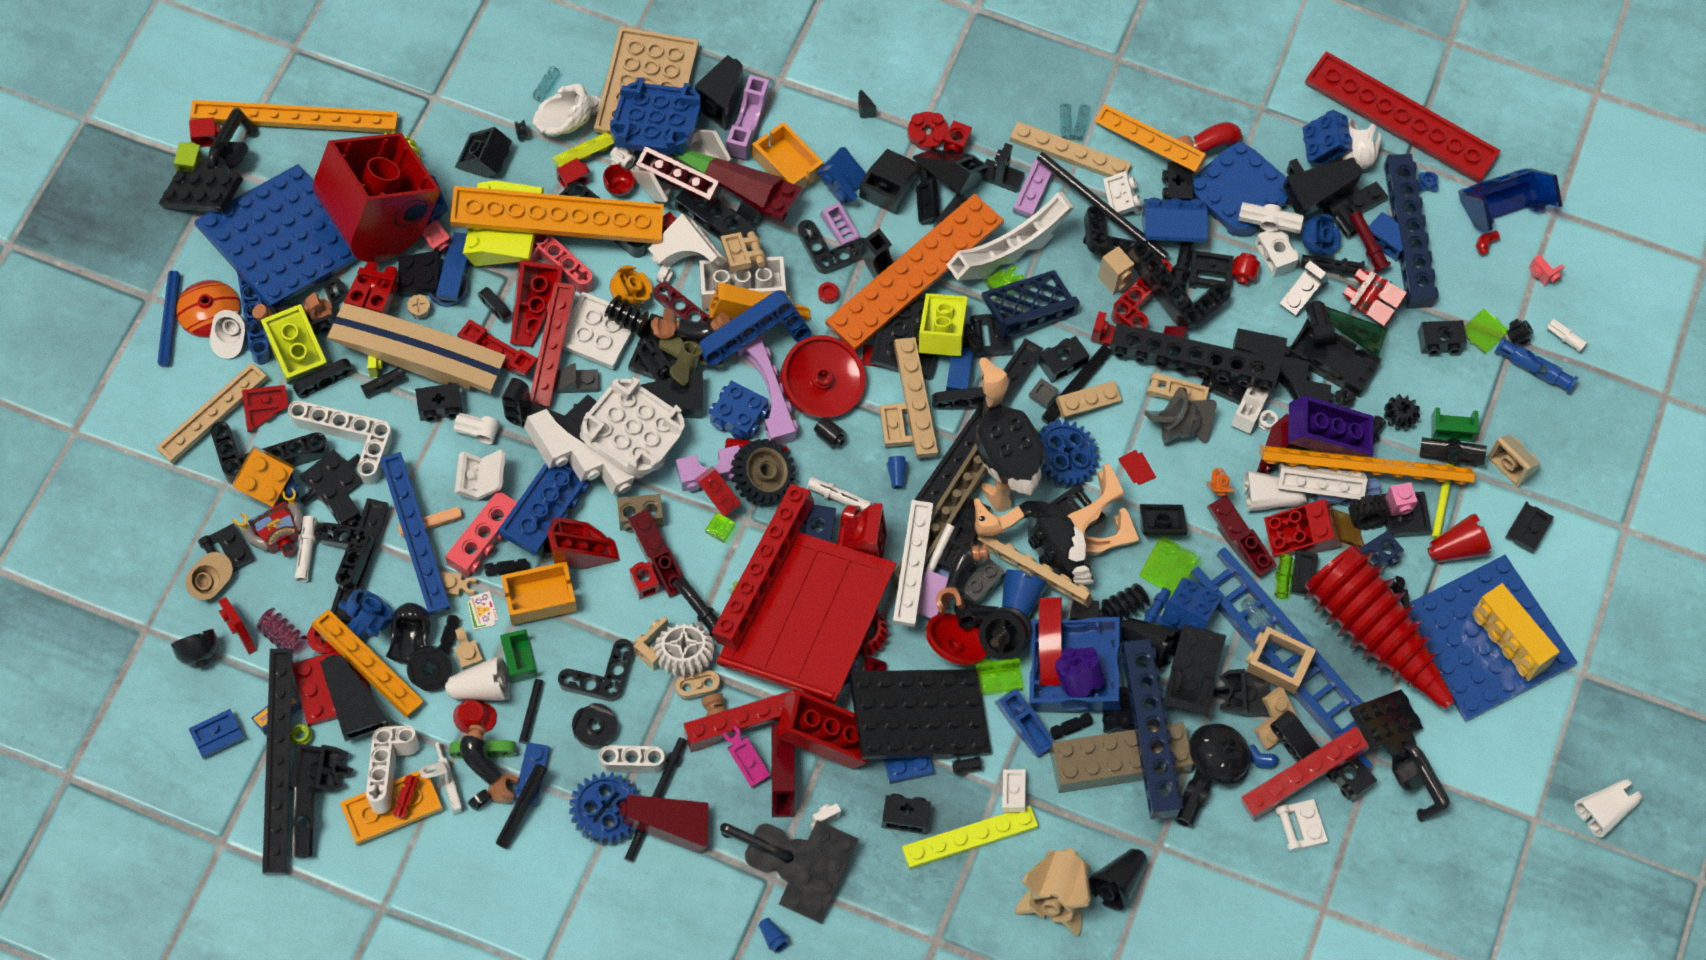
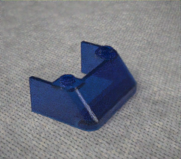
[1458,168,1563,231]

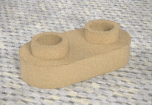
[676,670,720,699]

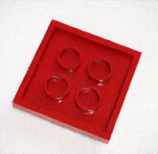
[293,651,371,727]

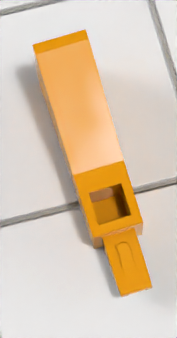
[709,282,810,324]

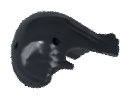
[386,602,431,664]

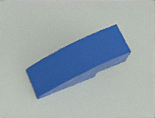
[946,342,973,391]
[995,688,1054,757]

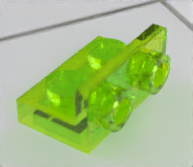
[975,658,1023,696]

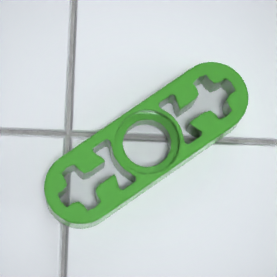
[450,740,516,758]

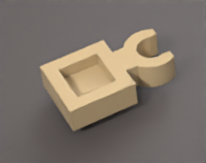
[440,572,477,597]

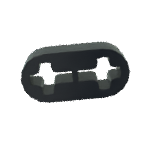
[478,287,511,322]

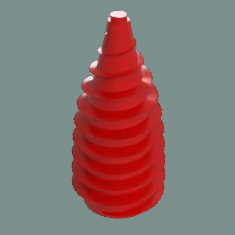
[1304,544,1454,709]

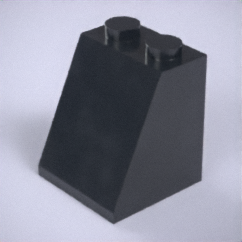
[695,55,743,131]

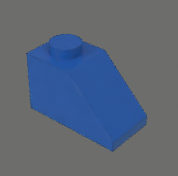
[1369,212,1403,261]

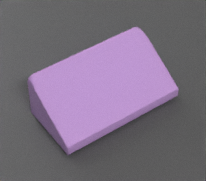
[917,569,948,618]

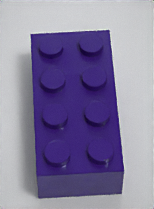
[1288,395,1373,457]

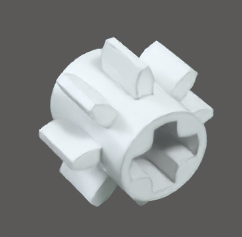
[610,146,636,169]

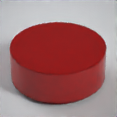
[818,282,839,304]

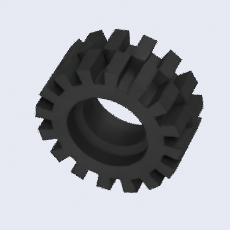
[1348,495,1391,530]

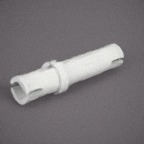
[807,476,871,512]
[294,516,317,582]

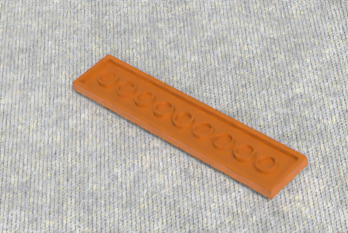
[825,193,1004,351]

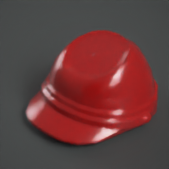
[453,699,497,734]

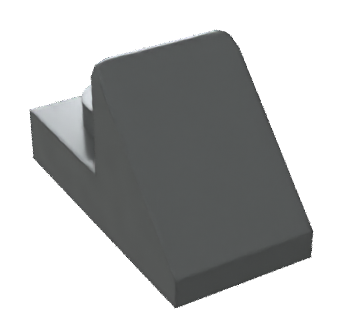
[556,363,599,394]

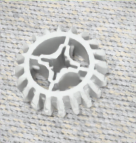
[654,622,715,678]

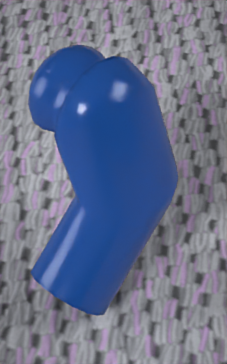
[1249,744,1279,768]

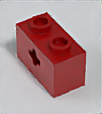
[695,466,741,517]

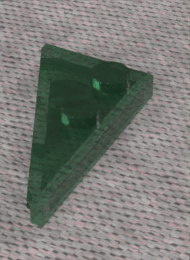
[1325,306,1388,357]

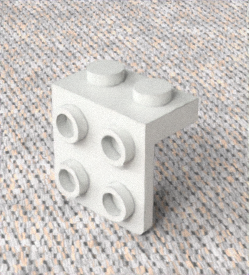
[454,449,506,501]

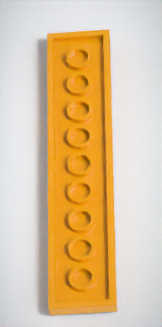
[450,186,664,244]

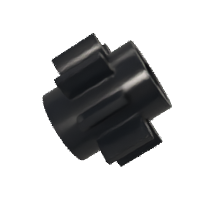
[1507,318,1533,346]

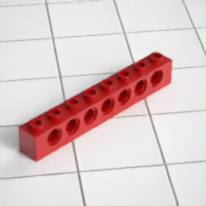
[712,484,815,651]

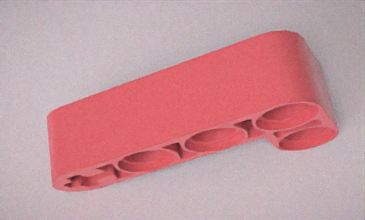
[517,233,593,294]

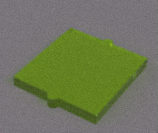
[1464,308,1508,354]

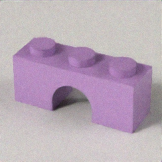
[676,445,740,492]

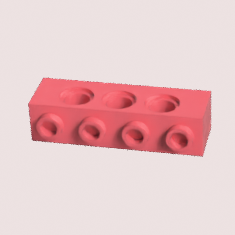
[445,491,517,578]

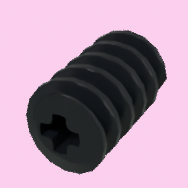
[604,295,652,337]
[1101,583,1150,621]

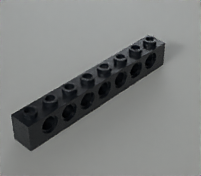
[1110,323,1283,392]

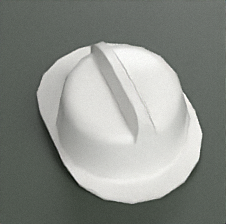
[210,310,246,359]

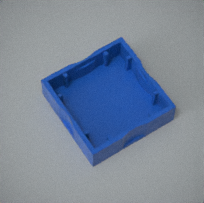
[1029,617,1122,712]

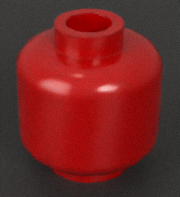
[1232,253,1260,285]

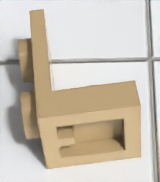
[634,616,669,671]

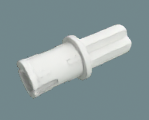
[1547,319,1587,353]

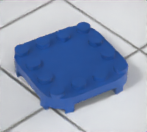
[610,78,701,155]
[1193,142,1289,237]

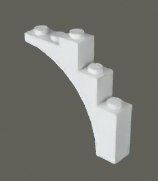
[946,192,1074,281]
[524,409,668,495]

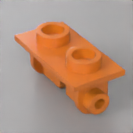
[1206,468,1234,495]

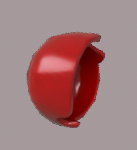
[603,164,635,196]

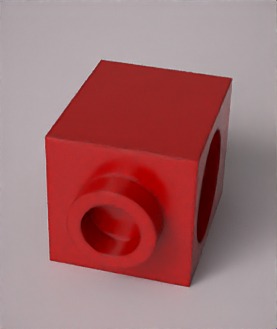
[189,117,221,148]
[943,120,972,153]
[556,158,590,189]
[629,561,660,600]

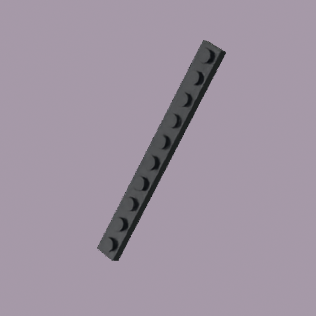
[915,338,1043,511]
[262,649,293,875]

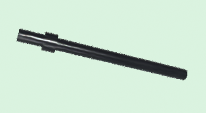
[624,737,687,863]

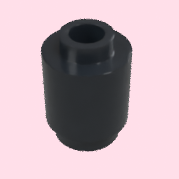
[814,418,846,448]

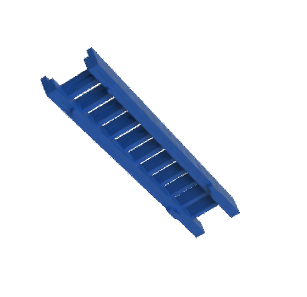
[1190,547,1373,770]

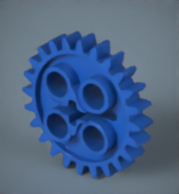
[1038,419,1100,487]
[569,772,642,845]

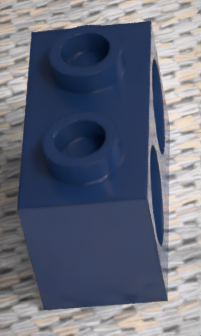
[1359,530,1404,574]

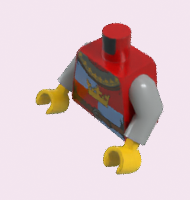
[233,488,303,557]

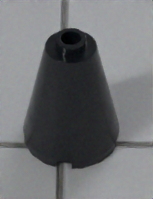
[1121,618,1181,670]
[1088,848,1148,911]

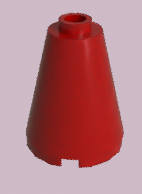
[1427,514,1491,563]

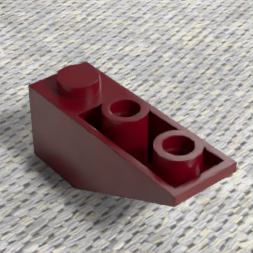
[1257,413,1299,474]

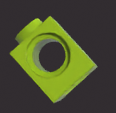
[174,142,203,172]

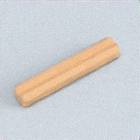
[398,507,462,537]

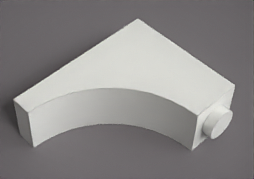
[648,214,727,267]

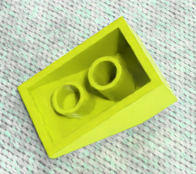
[919,293,968,356]
[261,304,327,383]

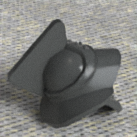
[1144,387,1217,444]

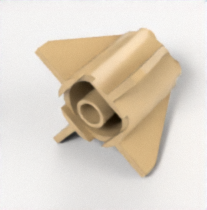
[1014,848,1090,936]

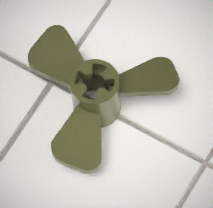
[658,332,724,386]

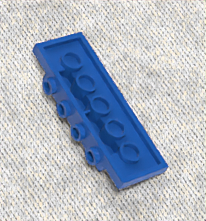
[497,462,590,556]

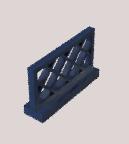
[981,270,1080,338]

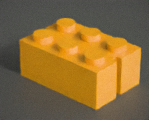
[752,122,824,189]
[501,561,577,625]

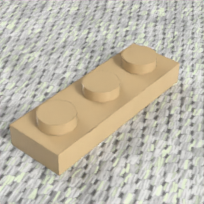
[1055,381,1122,419]

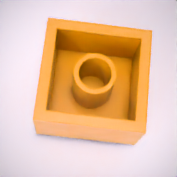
[233,445,294,507]

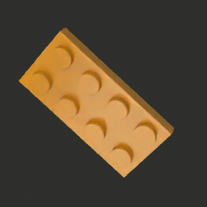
[340,770,443,845]

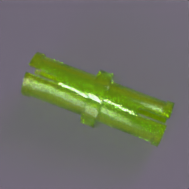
[1274,554,1293,599]

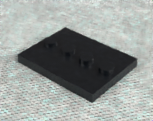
[869,294,937,380]

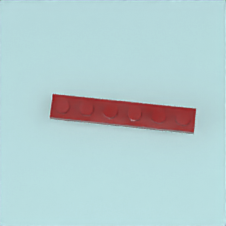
[530,282,576,409]

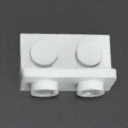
[1103,171,1142,215]

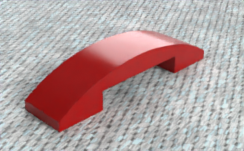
[457,319,538,376]
[1039,597,1062,686]

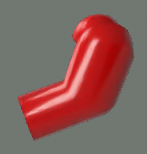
[1475,230,1500,255]

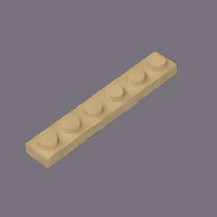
[1009,121,1131,178]
[894,338,938,458]
[156,363,268,464]
[976,535,1093,608]

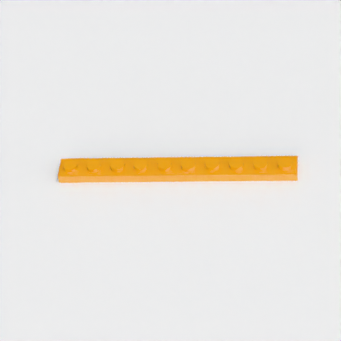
[190,100,398,133]
[1259,445,1475,484]

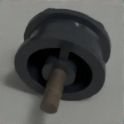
[979,606,1032,660]

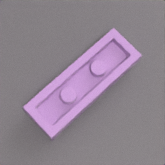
[1013,159,1052,218]

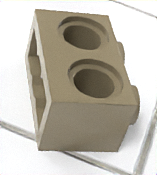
[617,494,663,532]

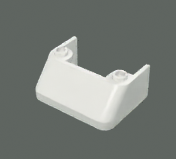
[630,129,731,202]

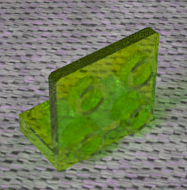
[1139,536,1201,594]

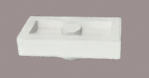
[1002,769,1026,812]

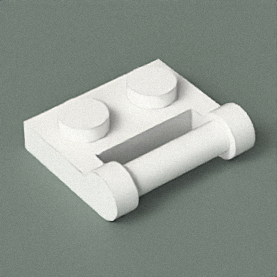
[1275,799,1328,852]

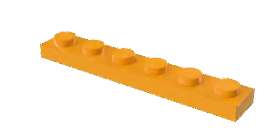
[1095,104,1208,174]
[311,609,424,718]

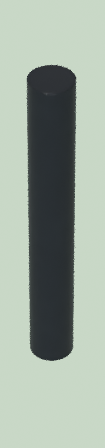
[519,679,544,744]

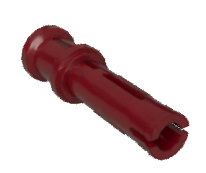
[1349,210,1391,273]

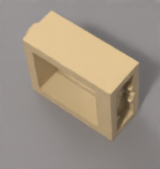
[1245,626,1316,694]

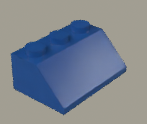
[1141,197,1208,242]

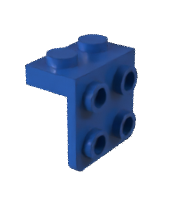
[816,147,866,203]
[1160,578,1221,629]

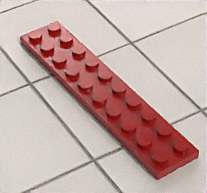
[1305,51,1501,183]

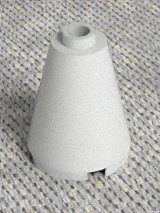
[445,657,510,701]

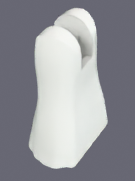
[1244,471,1307,512]
[1574,779,1643,838]

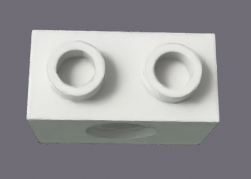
[1255,229,1299,278]

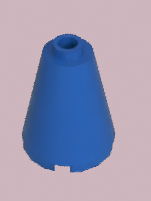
[1002,569,1047,618]

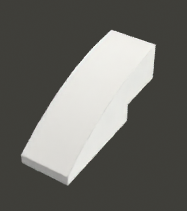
[1231,372,1271,434]

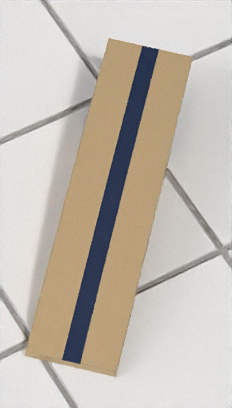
[327,303,506,393]

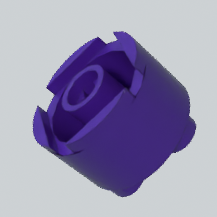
[1055,647,1105,697]

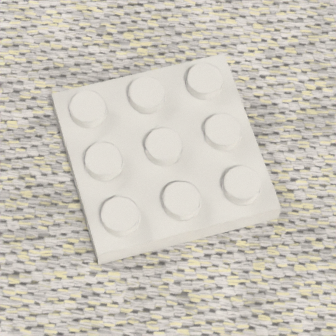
[563,292,632,370]

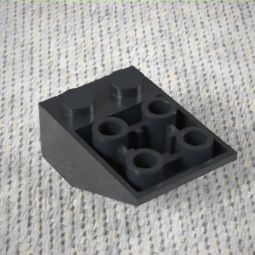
[859,149,922,214]
[912,149,989,194]

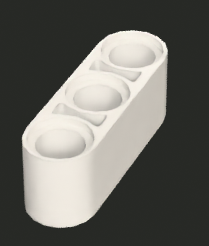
[599,746,665,773]

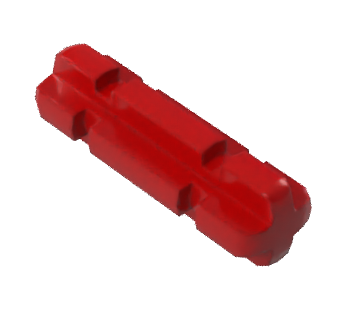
[393,775,419,819]

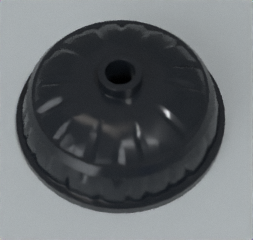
[1189,723,1251,786]

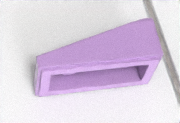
[820,202,860,245]

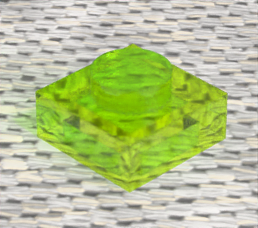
[705,512,735,543]

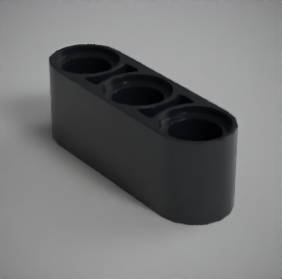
[1270,710,1320,763]

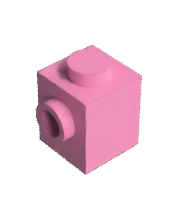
[1385,482,1418,516]

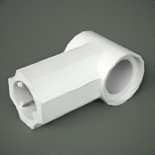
[453,413,500,444]

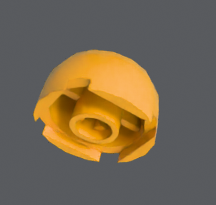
[610,265,652,308]

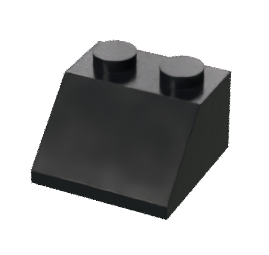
[455,127,512,177]

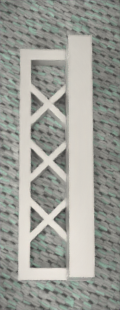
[1277,462,1368,500]

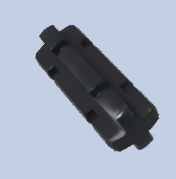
[484,558,528,576]
[438,615,460,655]
[1050,713,1093,740]

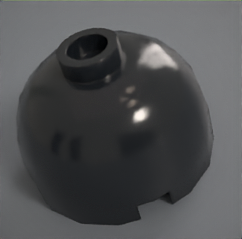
[171,629,218,668]

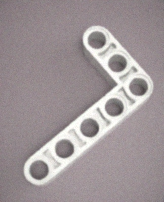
[288,401,393,485]

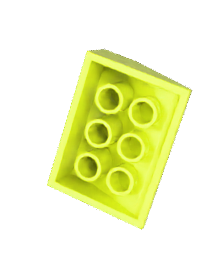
[463,181,544,266]

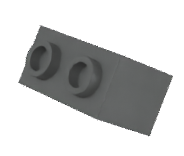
[959,559,1005,605]

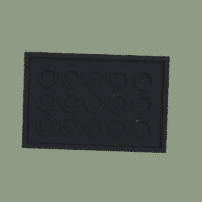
[849,669,991,759]

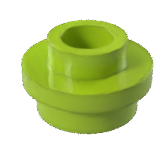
[290,724,312,746]

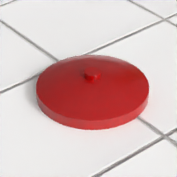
[781,335,866,419]

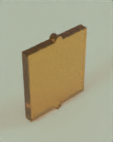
[1330,509,1364,548]

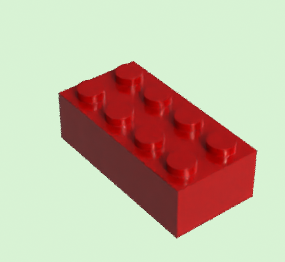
[775,690,867,770]

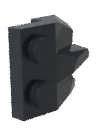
[1213,669,1270,717]
[289,743,354,793]

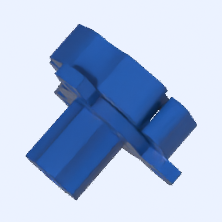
[338,589,394,641]

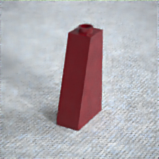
[771,724,795,817]
[619,795,709,853]

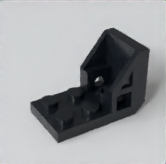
[1164,624,1226,716]

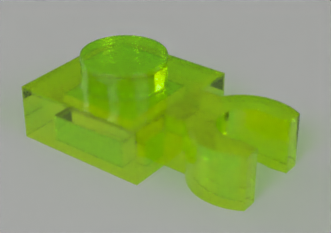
[984,265,1023,298]

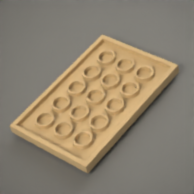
[594,26,699,135]

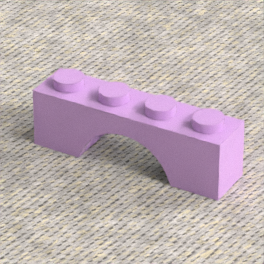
[726,75,769,159]

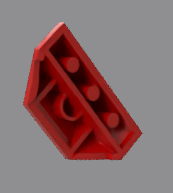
[547,517,619,569]

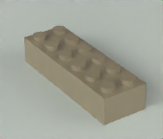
[1049,722,1194,793]

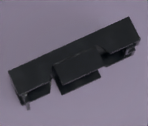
[1288,318,1381,398]

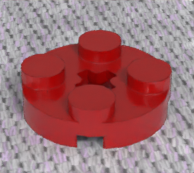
[907,112,948,151]

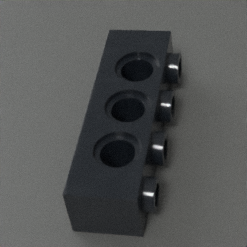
[675,191,755,241]

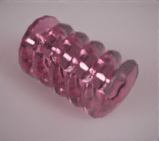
[257,608,307,653]

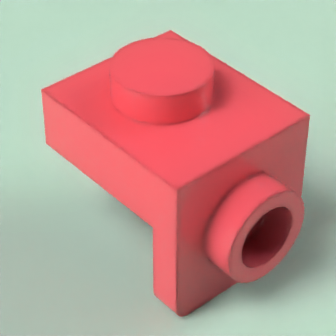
[422,220,451,252]
[1529,254,1565,286]

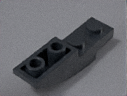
[937,499,991,572]

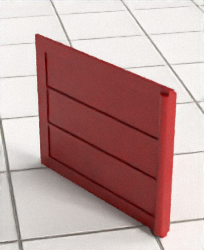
[716,532,897,703]

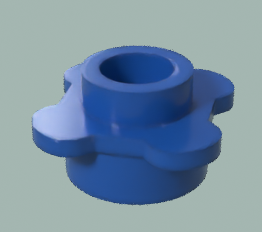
[1418,171,1438,191]

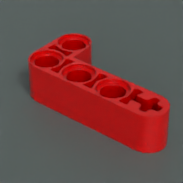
[1111,259,1172,329]

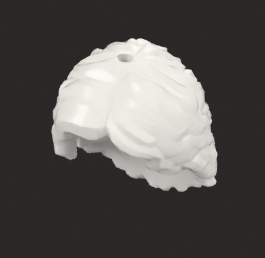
[532,83,593,137]

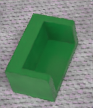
[1431,407,1479,442]
[500,629,537,683]

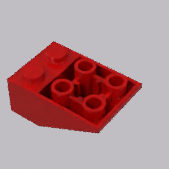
[1264,498,1342,558]

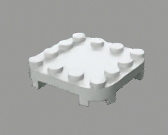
[579,377,685,478]

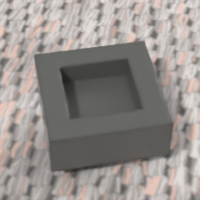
[1029,378,1059,408]

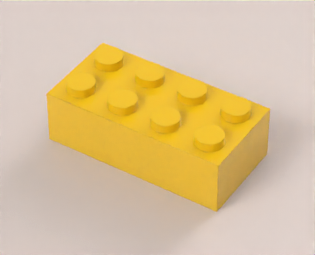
[1472,583,1560,681]

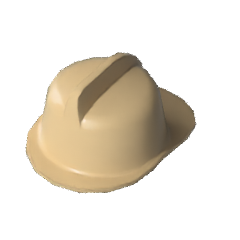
[185,552,233,601]

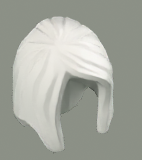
[1342,118,1381,170]

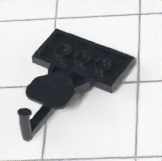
[159,108,258,212]
[1349,689,1450,822]
[720,820,859,924]

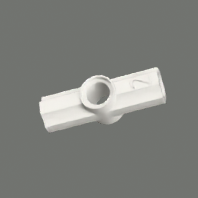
[1238,202,1304,234]

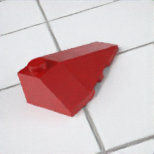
[510,260,563,347]

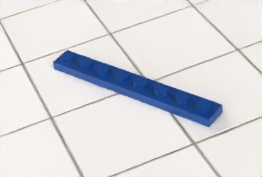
[380,452,450,616]

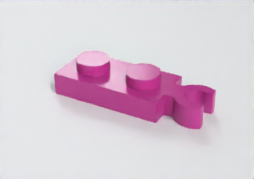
[722,725,770,787]

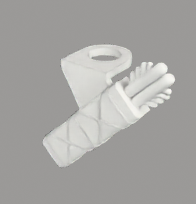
[419,742,462,815]

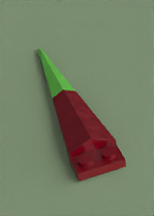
[669,149,803,222]

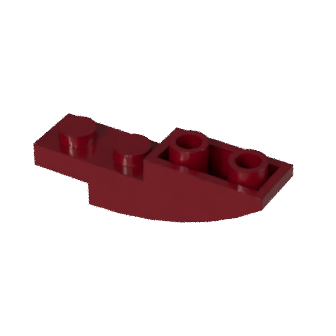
[1207,495,1277,577]
[627,509,683,597]

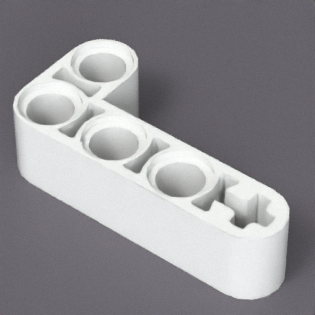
[366,726,420,814]

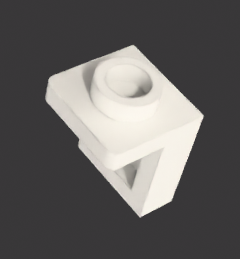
[810,803,841,830]

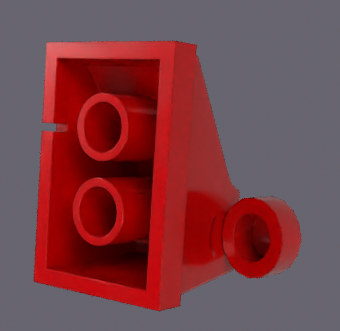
[837,503,887,558]

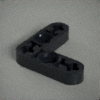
[1084,206,1141,255]
[798,220,865,274]
[314,522,374,590]
[558,639,633,702]

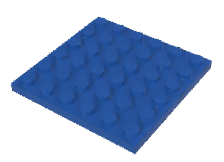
[195,164,359,307]
[1410,555,1578,722]

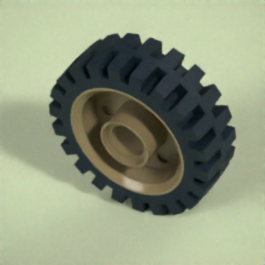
[730,439,796,505]

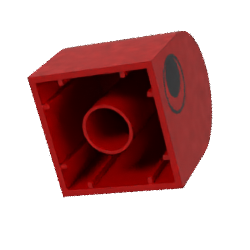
[313,133,441,262]

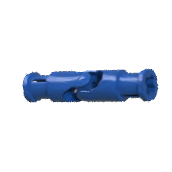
[1494,336,1579,394]

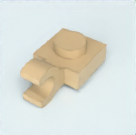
[454,627,483,670]

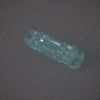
[533,66,560,102]
[1059,103,1073,141]
[1072,104,1090,142]
[1241,597,1275,633]

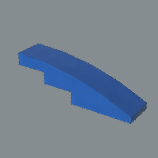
[436,232,470,302]

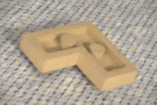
[1254,687,1298,749]

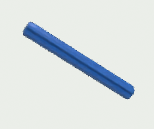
[157,270,180,367]

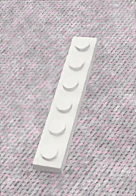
[893,500,933,627]

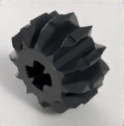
[1384,394,1420,431]

